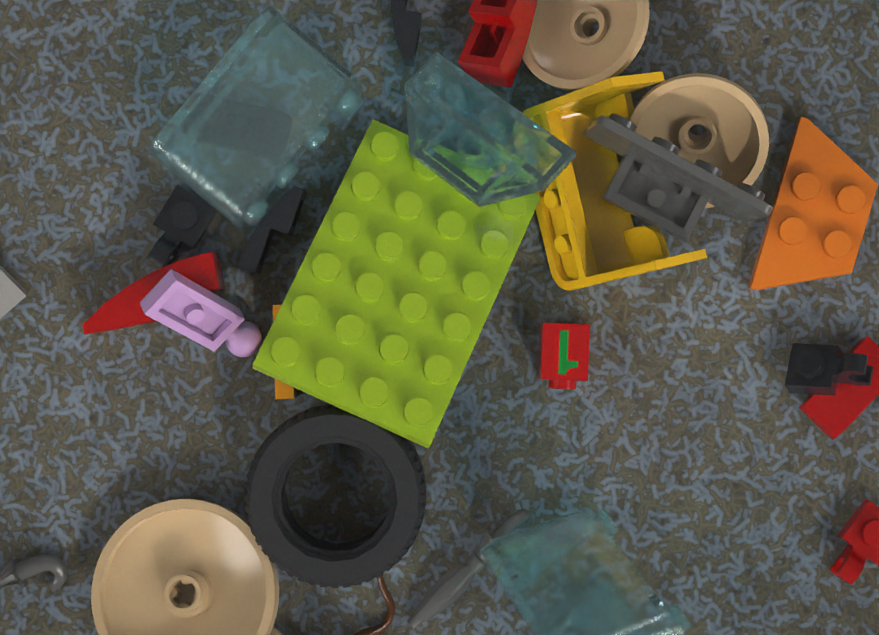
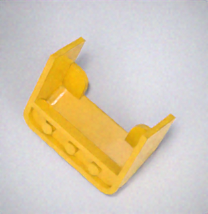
[517,71,707,291]

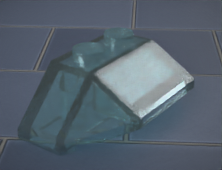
[405,52,577,207]

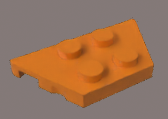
[748,117,878,290]

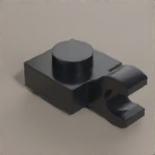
[146,185,219,267]
[785,343,874,396]

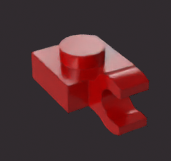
[829,499,879,585]

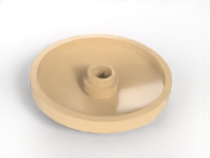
[91,499,279,635]

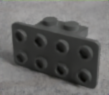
[583,113,773,242]

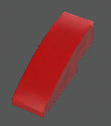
[458,0,538,88]
[82,252,225,335]

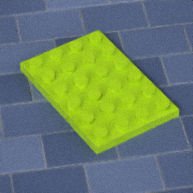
[253,119,541,448]

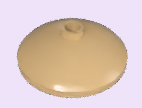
[522,0,650,91]
[629,73,769,208]

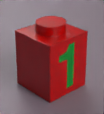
[538,322,590,389]

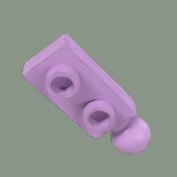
[140,269,262,357]

